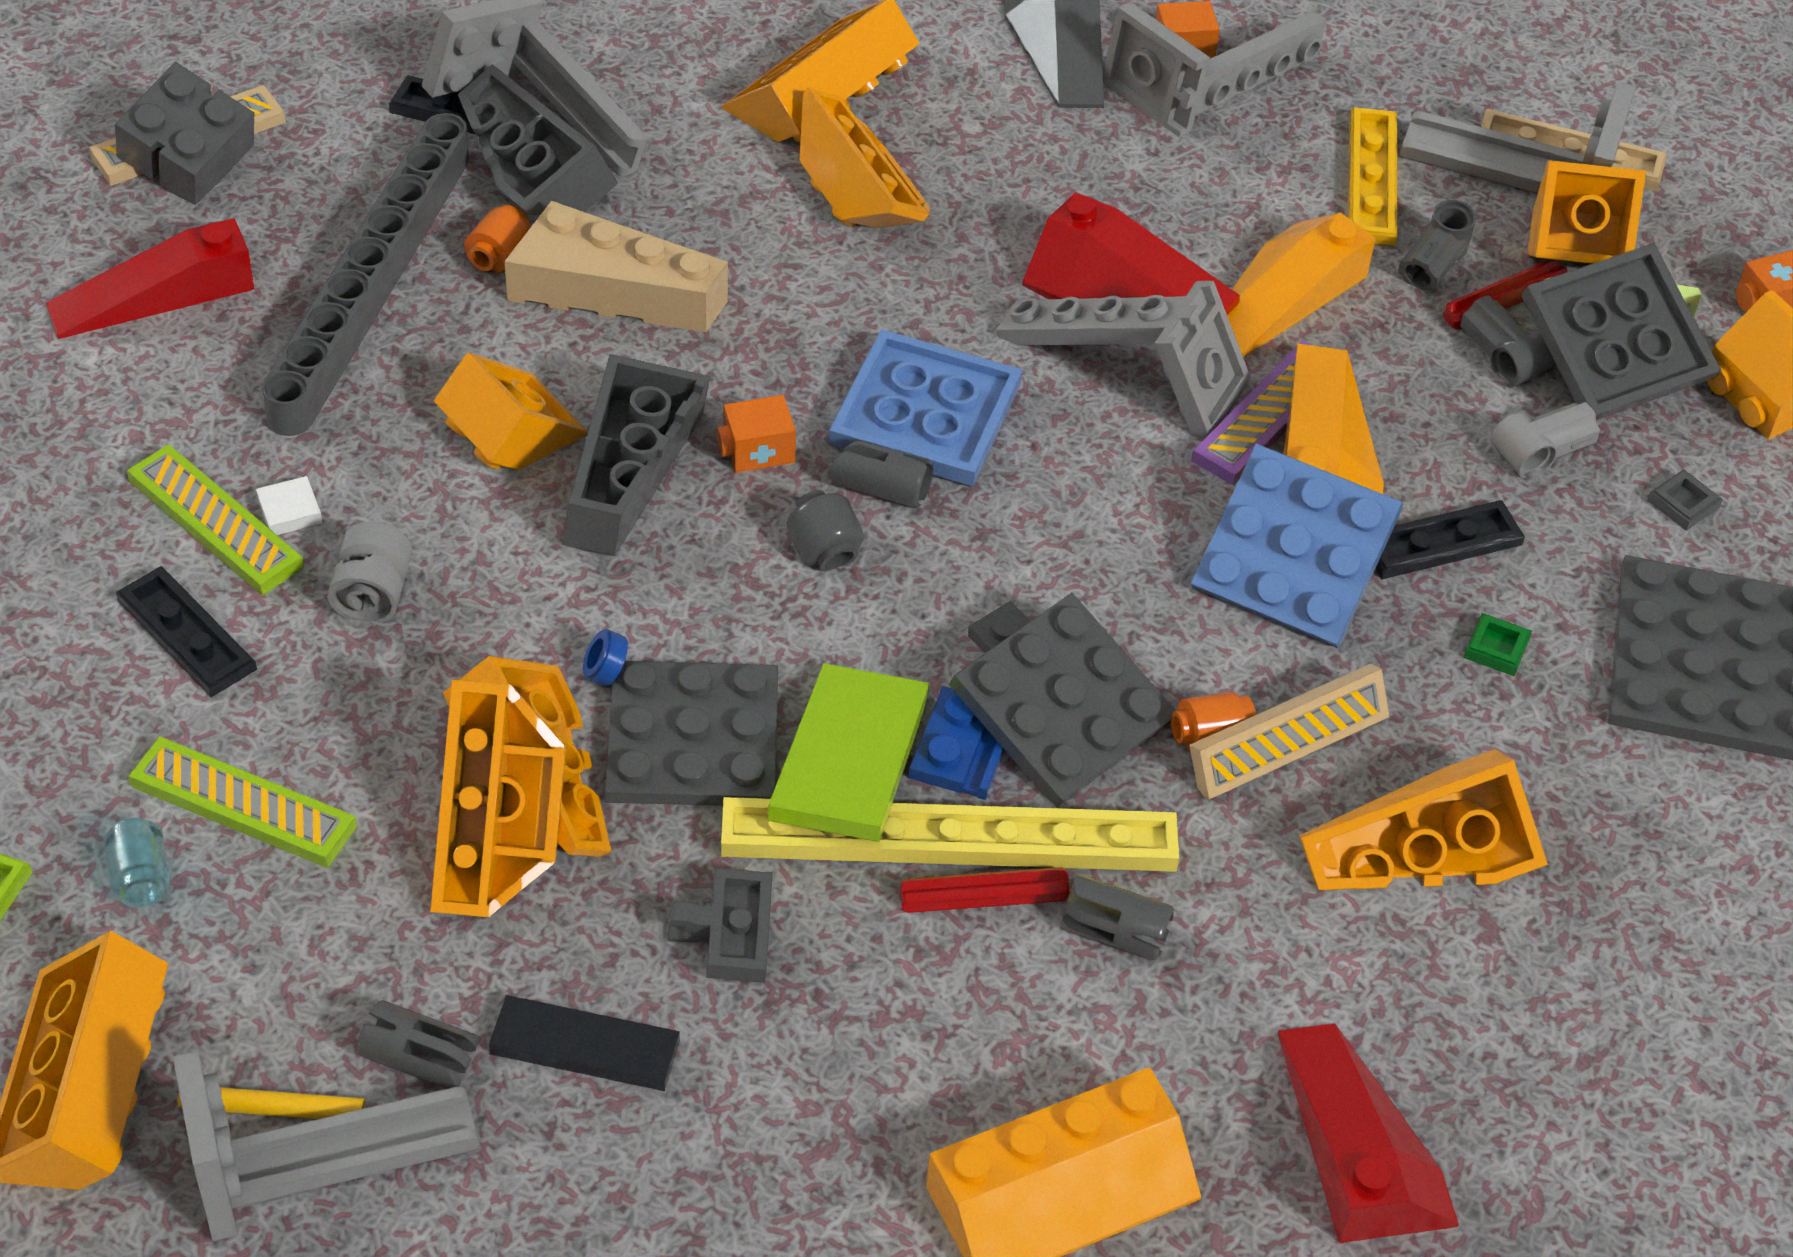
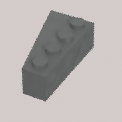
[563,354,710,556]

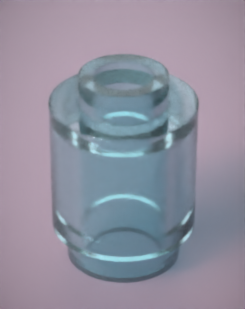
[104,818,170,908]

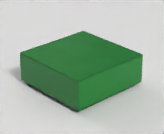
[1463,613,1532,676]

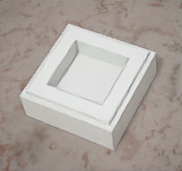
[256,476,322,535]

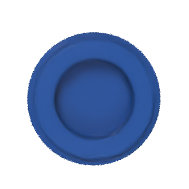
[583,629,628,687]

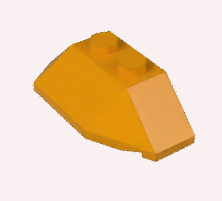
[799,88,931,228]
[430,679,566,917]

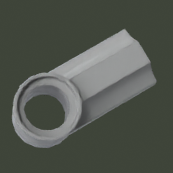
[1491,402,1600,478]

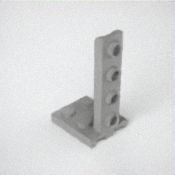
[422,0,648,176]
[1103,2,1326,137]
[1399,82,1636,193]
[996,281,1251,439]
[173,1051,480,1242]

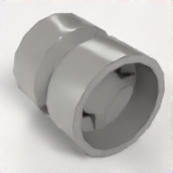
[327,522,413,622]

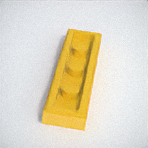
[1348,107,1397,246]

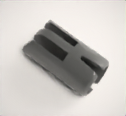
[830,439,933,508]
[1060,874,1174,960]
[358,1000,481,1089]

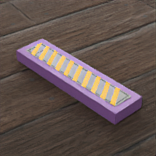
[1191,340,1311,485]

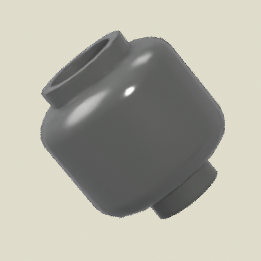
[786,490,864,572]

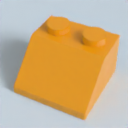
[1528,160,1646,264]
[1707,290,1793,440]
[433,352,588,470]

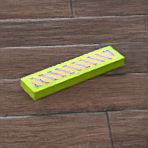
[127,444,304,596]
[128,736,357,868]

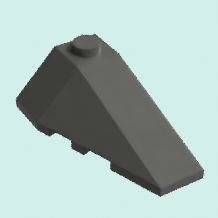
[1004,0,1104,108]
[458,64,618,215]

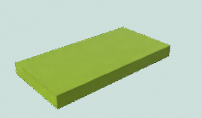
[768,663,930,842]

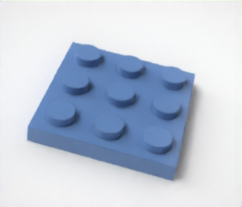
[828,329,1023,487]
[1191,444,1403,648]

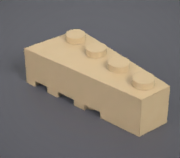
[504,201,728,332]

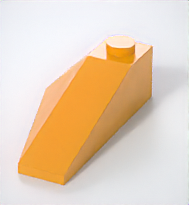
[1227,212,1376,358]
[1283,343,1384,494]
[443,656,612,857]
[1299,749,1548,890]

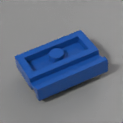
[909,686,1005,800]

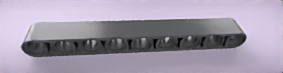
[262,113,469,436]

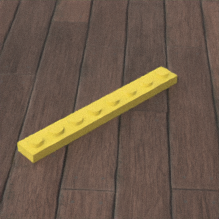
[721,797,1179,872]

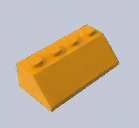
[721,0,920,143]
[0,930,169,1190]
[926,1067,1201,1257]

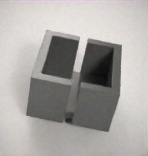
[115,61,254,205]

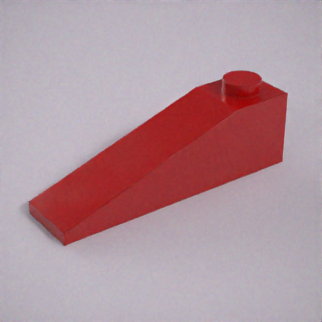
[1022,192,1240,315]
[46,218,255,339]
[1277,1023,1459,1243]

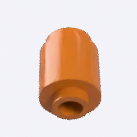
[464,205,531,273]
[1171,691,1256,753]

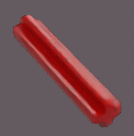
[1443,259,1568,330]
[900,867,1070,913]

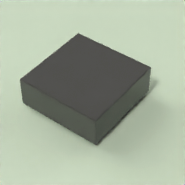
[1647,469,1723,531]

